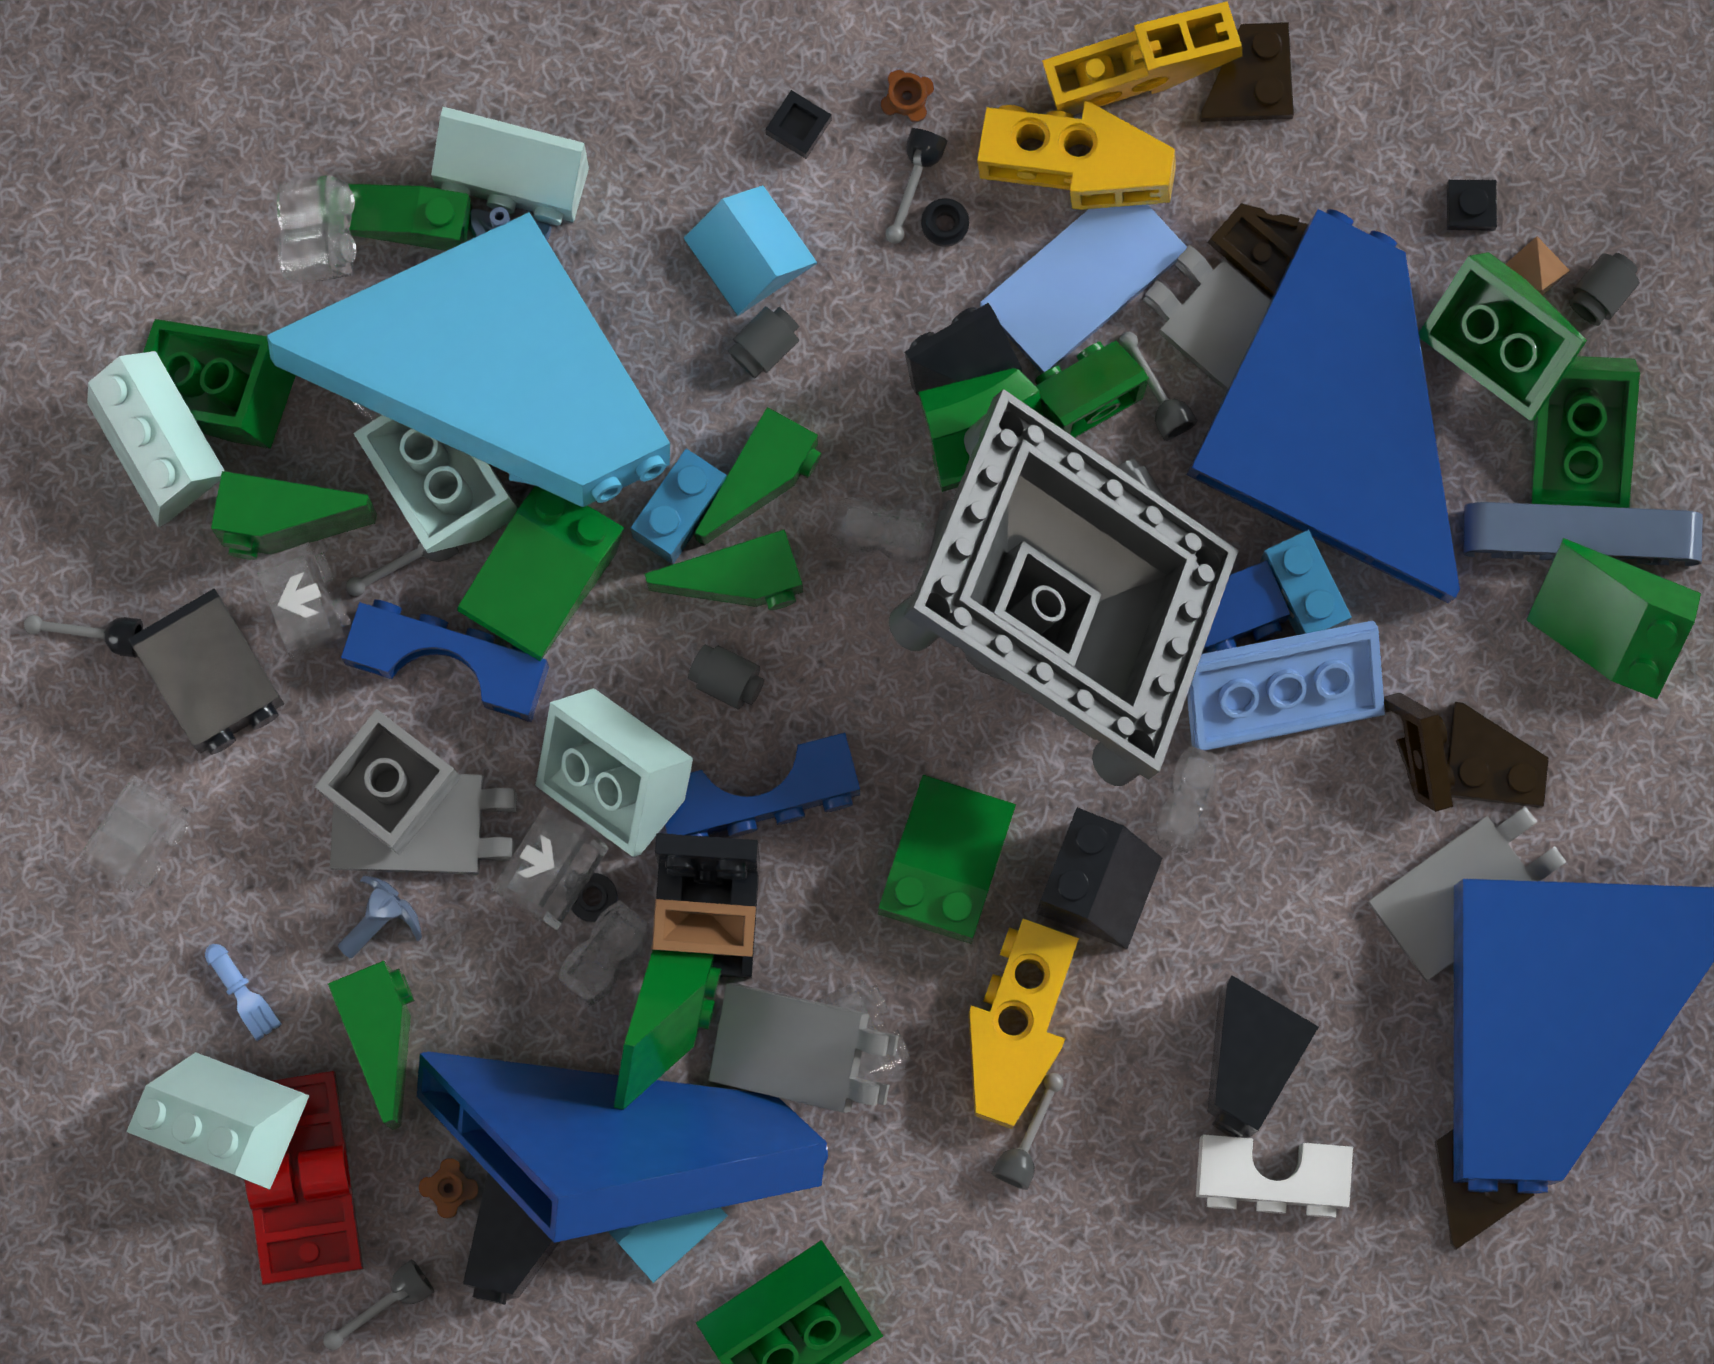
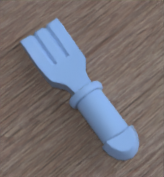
[205,944,282,1041]

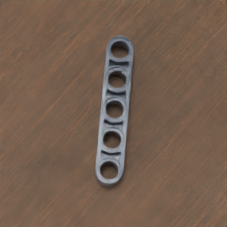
[1463,502,1703,566]

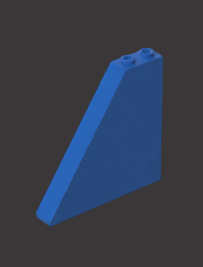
[1186,209,1460,603]
[1453,879,1714,1194]
[416,1052,828,1243]

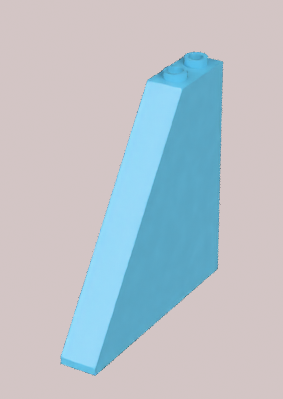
[267,212,670,507]

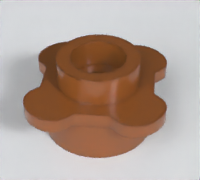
[881,70,934,122]
[419,1158,479,1219]

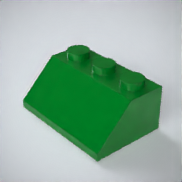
[696,1240,883,1364]

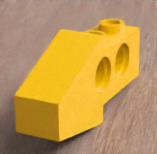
[1042,1,1243,115]
[977,101,1176,210]
[968,919,1079,1129]

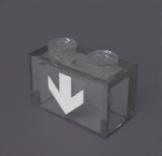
[254,542,351,661]
[492,806,610,931]

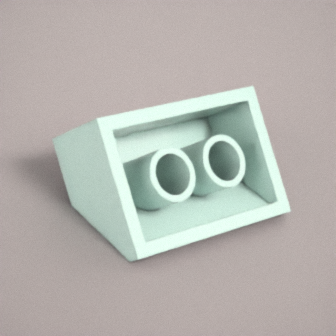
[431,107,589,225]
[87,351,224,527]
[353,415,518,553]
[535,688,693,857]
[126,1052,309,1189]

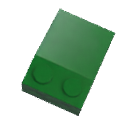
[1418,252,1587,421]
[143,319,296,449]
[1531,356,1640,508]
[211,471,377,560]
[457,485,624,661]
[1526,538,1701,699]
[878,775,1016,944]
[613,950,721,1110]
[328,961,415,1130]

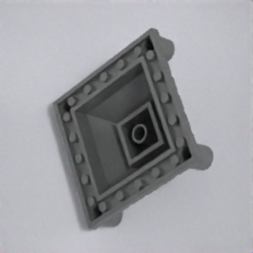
[889,389,1239,786]

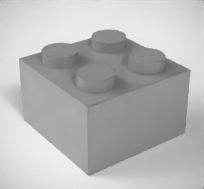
[314,709,460,855]

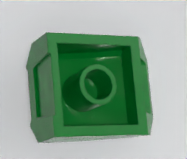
[918,368,1044,492]

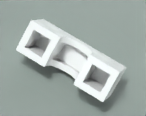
[1196,1134,1353,1218]

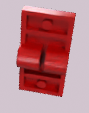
[244,1071,364,1285]

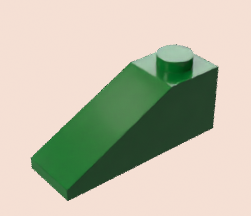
[322,183,472,251]
[695,407,822,546]
[644,529,803,610]

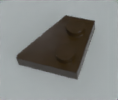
[1200,22,1294,122]
[1207,203,1308,298]
[1384,693,1455,812]
[1448,702,1549,808]
[1435,1129,1534,1250]

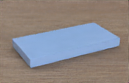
[980,204,1187,373]
[1187,620,1385,752]

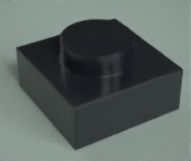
[765,90,832,159]
[1447,179,1497,231]

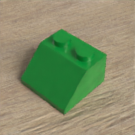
[1034,340,1149,438]

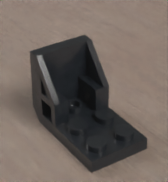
[655,833,760,978]

